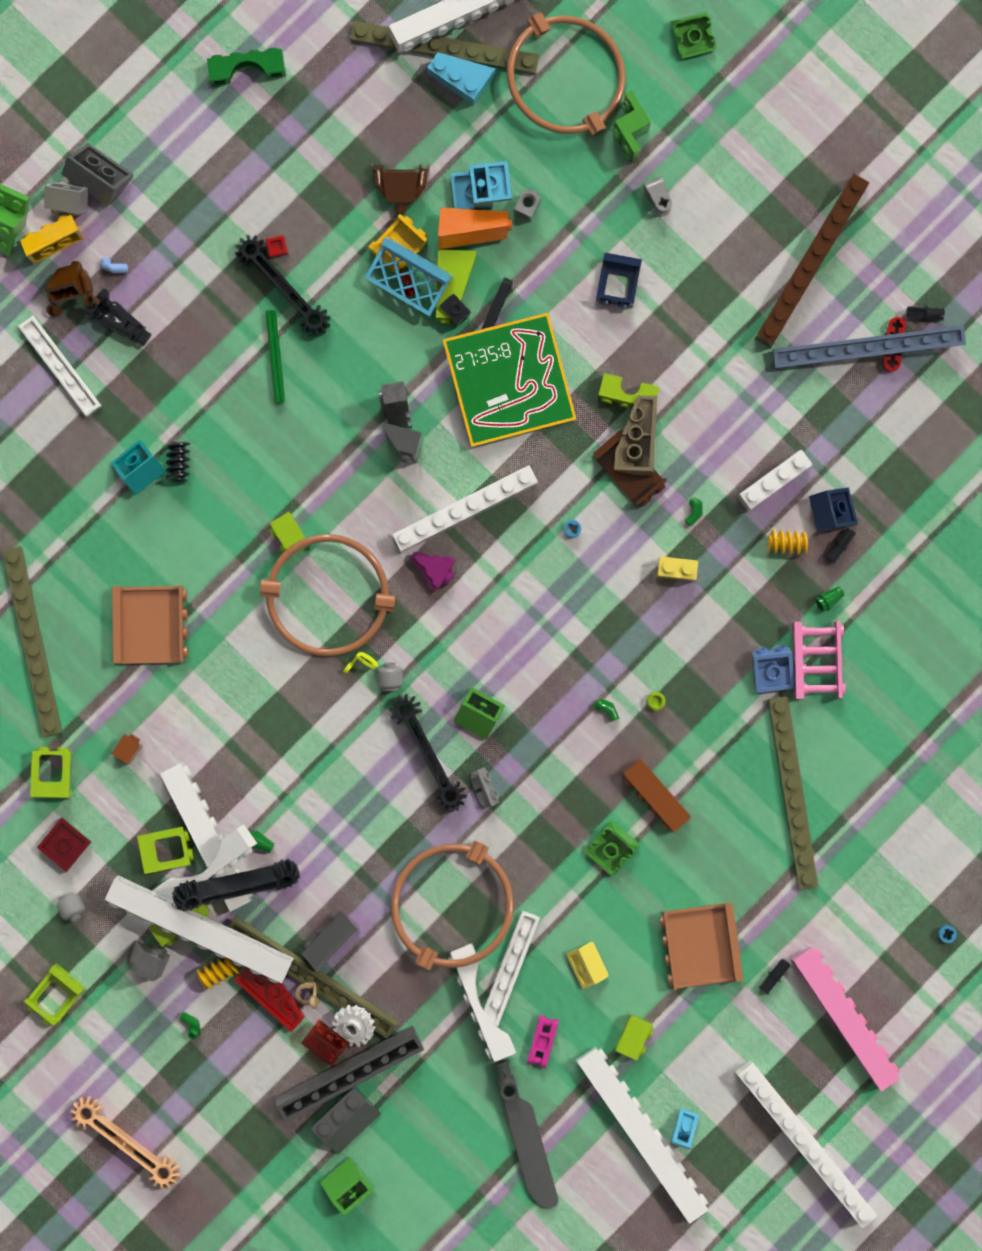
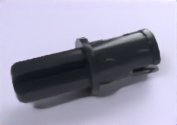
[906,305,945,321]
[825,527,856,564]
[758,959,790,995]

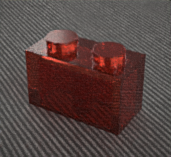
[301,1019,349,1067]

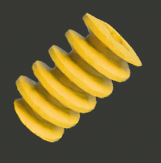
[767,530,808,556]
[196,957,241,991]

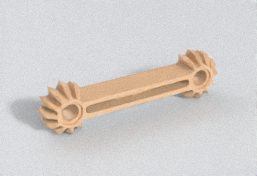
[70,1096,181,1190]

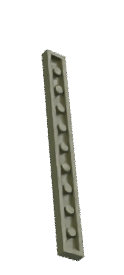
[351,21,539,75]
[2,546,63,737]
[768,696,818,890]
[229,916,398,1038]

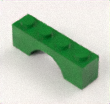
[207,47,286,86]

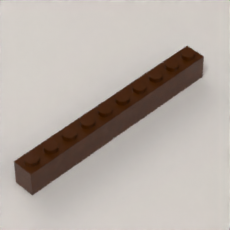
[755,173,870,348]

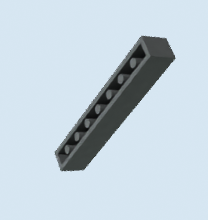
[275,1026,424,1123]

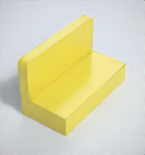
[566,942,609,989]

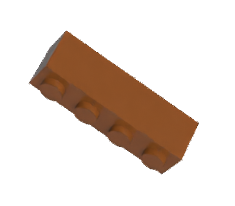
[622,759,691,832]

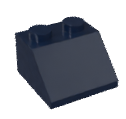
[809,487,858,533]

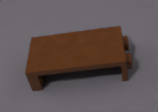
[592,429,667,507]

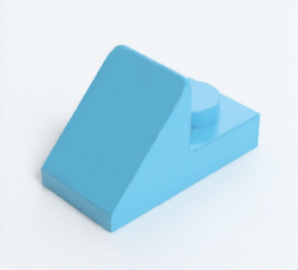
[670,1108,699,1150]

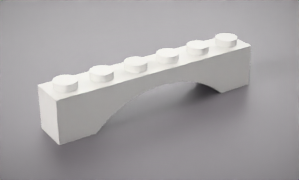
[153,824,257,901]
[449,943,516,1062]

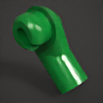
[684,497,703,527]
[593,699,620,722]
[179,1011,201,1039]

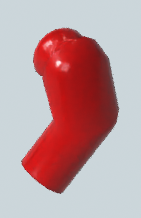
[399,270,415,297]

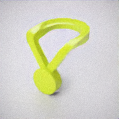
[343,652,378,674]

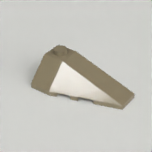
[614,395,657,476]

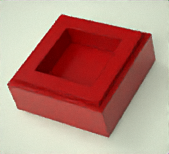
[265,235,289,259]

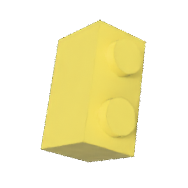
[656,557,698,582]

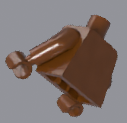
[371,162,430,213]
[44,261,100,316]

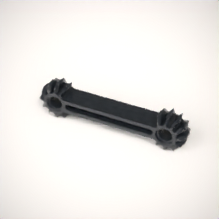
[235,235,331,337]
[389,694,467,812]
[172,859,300,912]

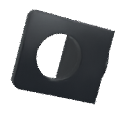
[440,294,471,328]

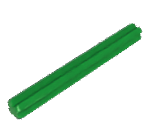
[266,310,285,404]

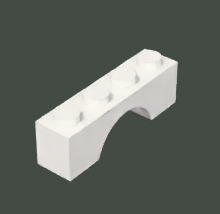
[737,449,813,512]

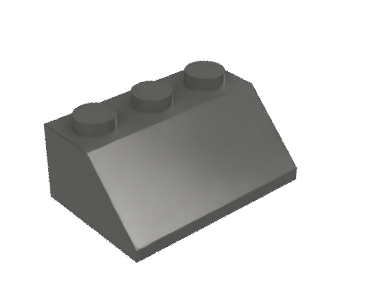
[61,143,134,206]
[383,423,423,464]
[302,911,360,971]
[311,1086,381,1154]

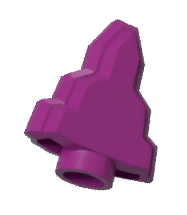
[410,552,456,593]

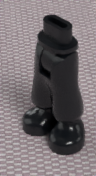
[84,288,152,346]

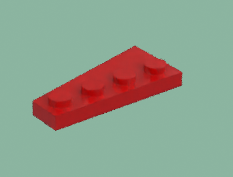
[234,967,305,1032]

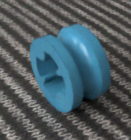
[564,520,581,538]
[938,925,957,943]

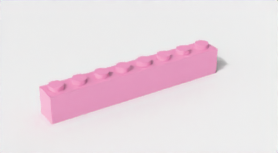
[791,947,901,1091]

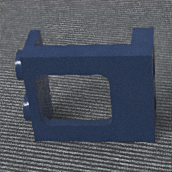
[595,252,642,309]

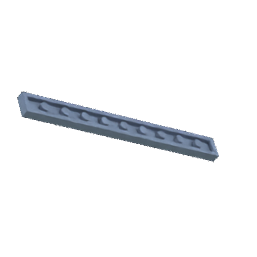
[773,325,966,369]

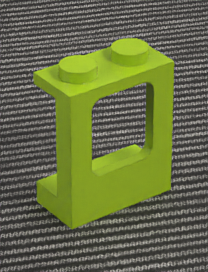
[30,747,74,798]
[137,826,195,874]
[24,964,86,1026]

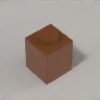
[112,734,143,764]

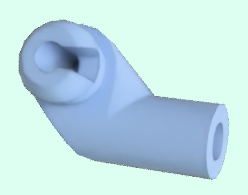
[100,258,128,273]

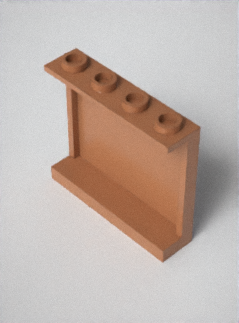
[112,585,188,664]
[659,902,744,990]

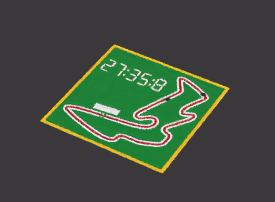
[443,313,576,447]

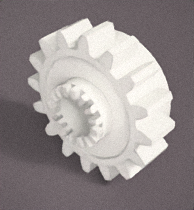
[332,1005,375,1047]

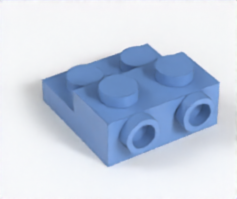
[751,645,795,693]

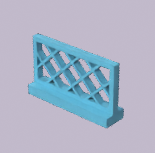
[365,238,454,316]

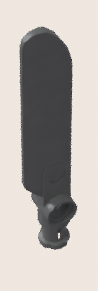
[492,1059,558,1209]

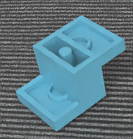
[451,161,512,210]

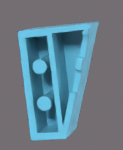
[427,52,495,106]

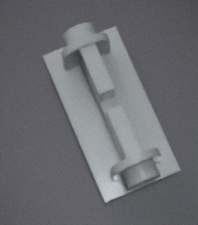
[470,767,500,809]

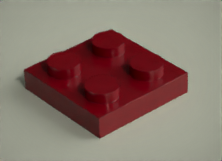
[37,817,92,872]

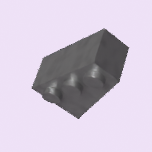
[378,381,412,429]
[126,940,170,981]

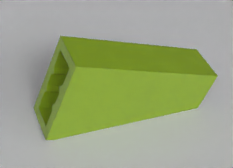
[436,250,476,325]

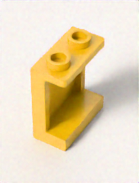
[368,214,428,275]

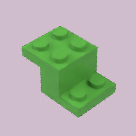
[612,90,651,163]
[0,184,30,257]

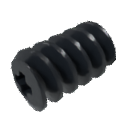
[166,442,190,482]

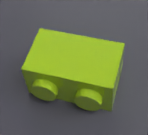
[269,512,310,557]
[615,1013,654,1060]

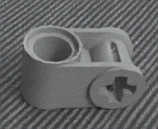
[643,177,672,216]

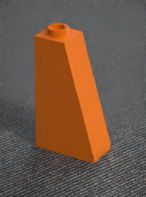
[438,208,512,249]

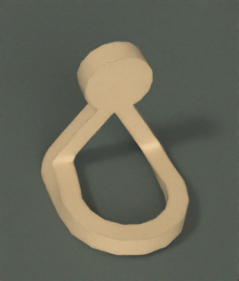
[295,982,320,1009]

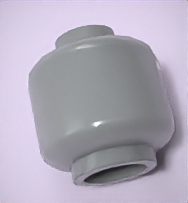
[378,662,403,691]
[56,892,85,923]

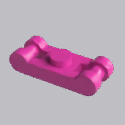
[527,1015,559,1069]

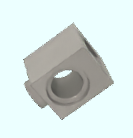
[514,189,541,221]

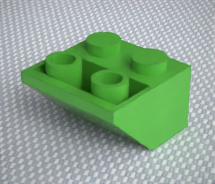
[453,687,505,740]
[320,1157,375,1216]

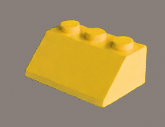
[20,214,85,264]

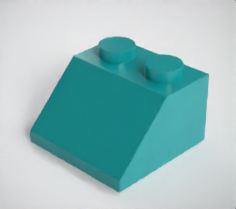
[111,440,165,495]

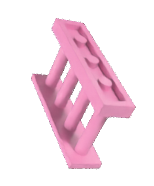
[792,621,846,699]

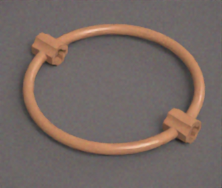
[507,12,626,137]
[260,534,395,657]
[391,840,514,971]

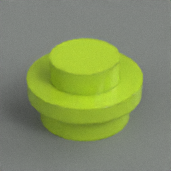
[646,692,666,711]

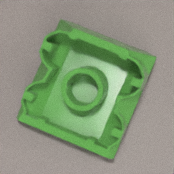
[670,12,717,59]
[584,821,640,877]

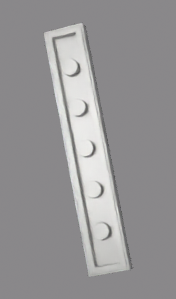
[18,316,102,417]
[483,910,540,1026]

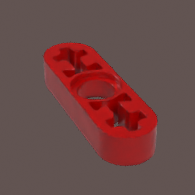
[883,317,906,372]

